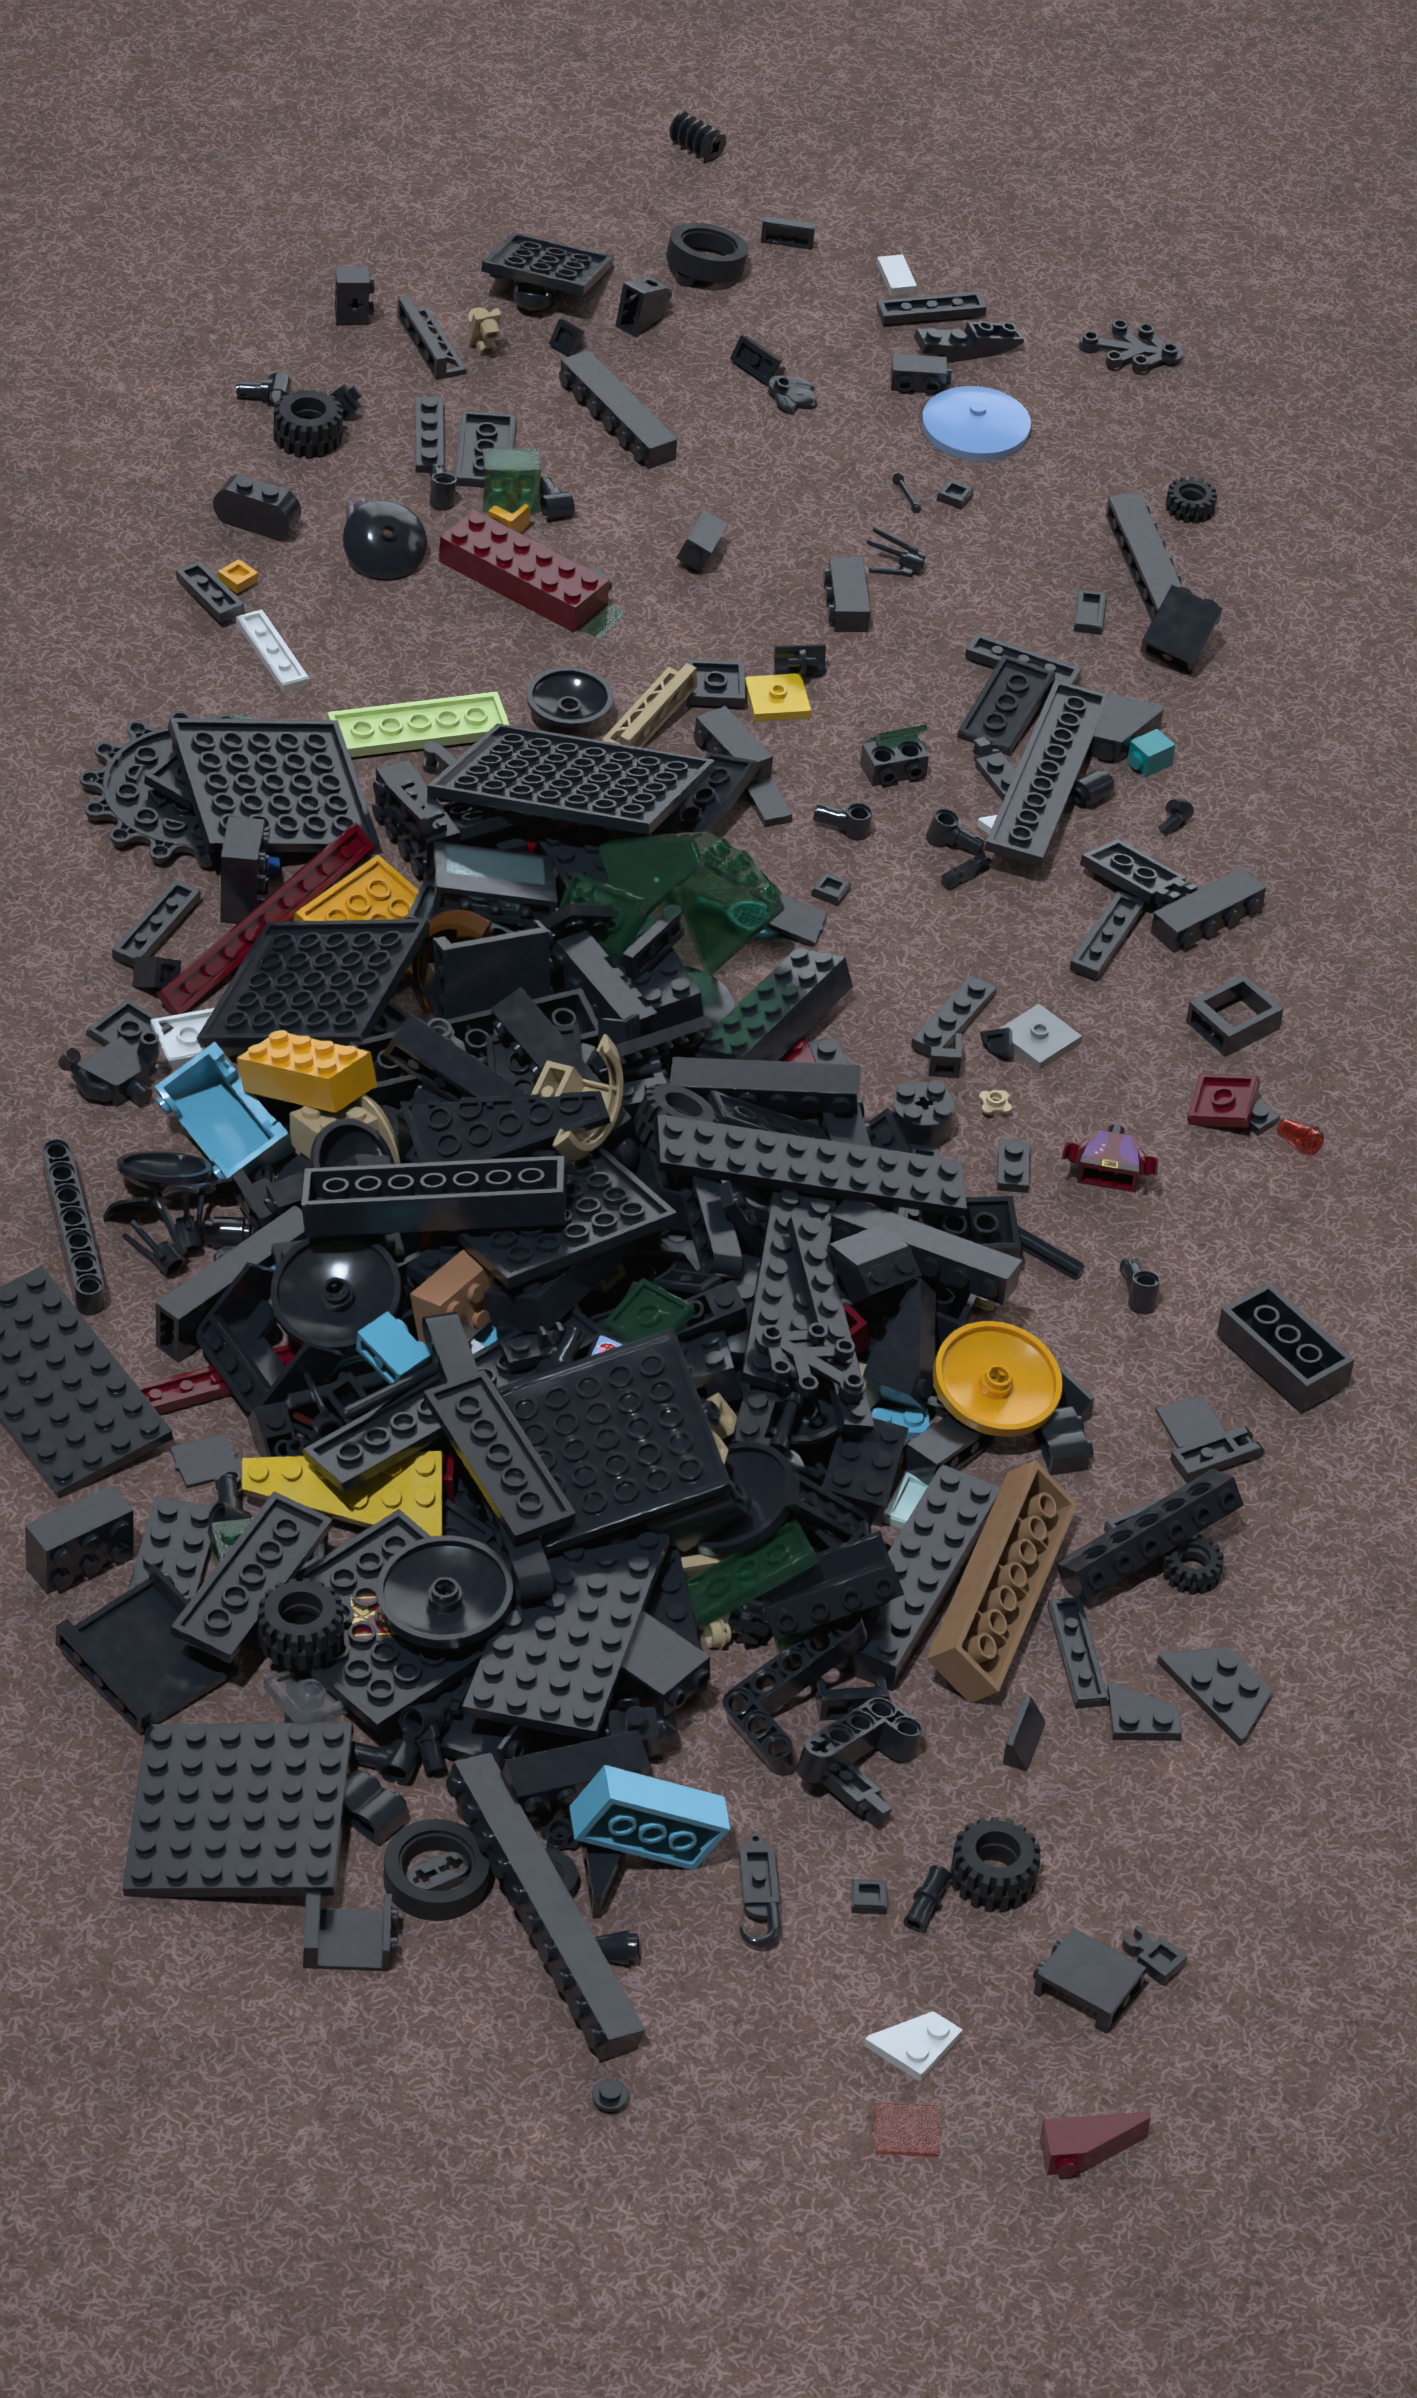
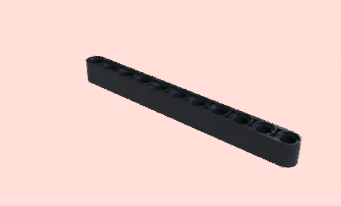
[422,1311,554,1602]

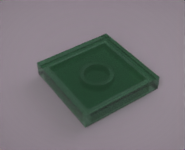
[603,1278,696,1343]

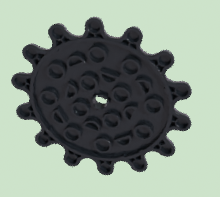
[79,711,236,868]

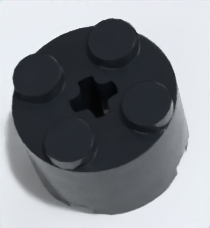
[892,1080,955,1148]

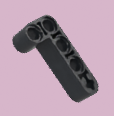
[796,1698,923,1783]

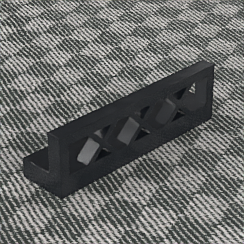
[397,295,467,380]

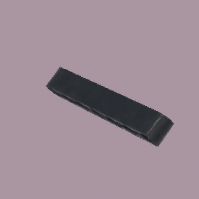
[42,1139,104,1316]

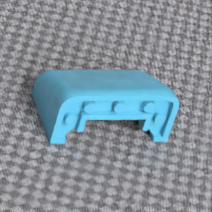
[155,1042,296,1180]

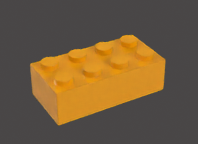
[237,1030,377,1113]

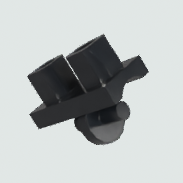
[774,644,826,675]

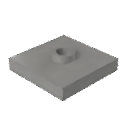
[999,1004,1082,1070]

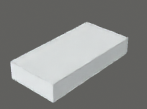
[877,254,917,296]

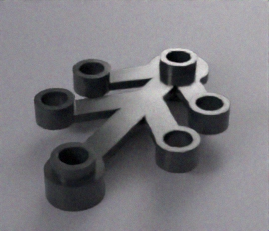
[1079,319,1183,372]
[755,1323,866,1403]

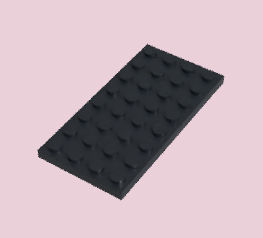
[0,1265,174,1499]
[462,1527,669,1740]

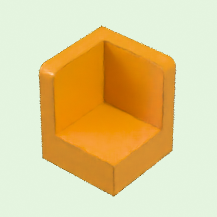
[488,504,530,533]

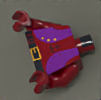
[1061,1124,1159,1193]

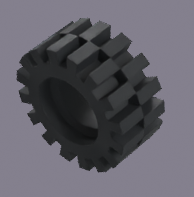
[1166,477,1217,524]
[1162,1534,1224,1595]

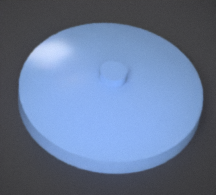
[922,386,1031,461]

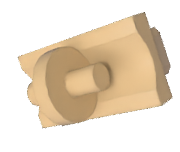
[466,307,501,355]

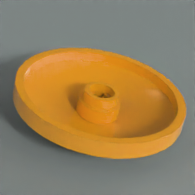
[933,1321,1062,1437]

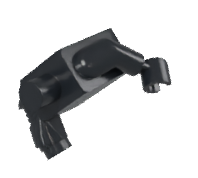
[58,1031,162,1107]

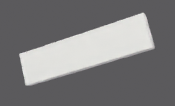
[236,610,309,692]

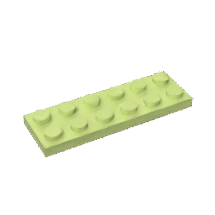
[327,692,510,757]

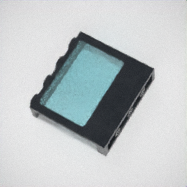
[430,841,557,926]

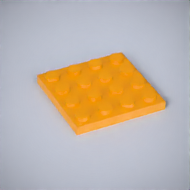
[293,855,419,981]

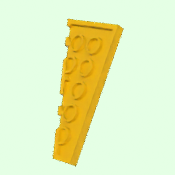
[242,1451,443,1537]

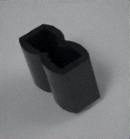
[1033,1406,1094,1475]
[343,1770,408,1846]

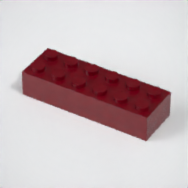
[439,510,609,633]

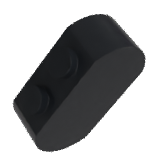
[213,474,301,541]

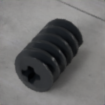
[670,111,727,162]

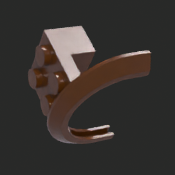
[410,909,495,1017]

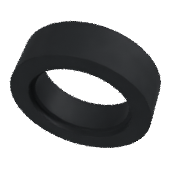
[666,223,748,282]
[383,1819,490,1921]

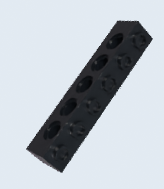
[1055,1469,1244,1600]

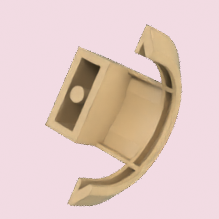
[531,1034,623,1161]
[290,1094,401,1164]

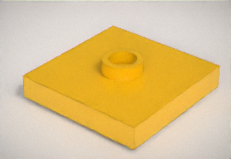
[745,673,811,722]

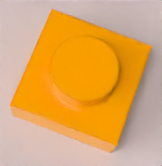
[218,559,258,593]

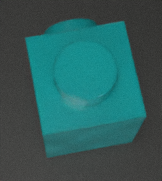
[1127,729,1175,777]

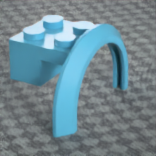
[326,1311,430,1388]

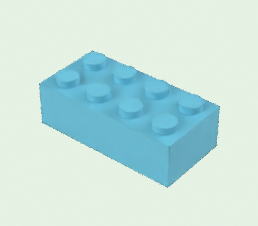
[569,1765,730,1870]

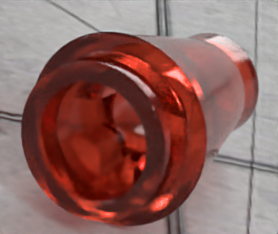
[1277,1118,1324,1154]

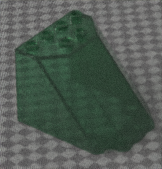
[598,832,785,975]

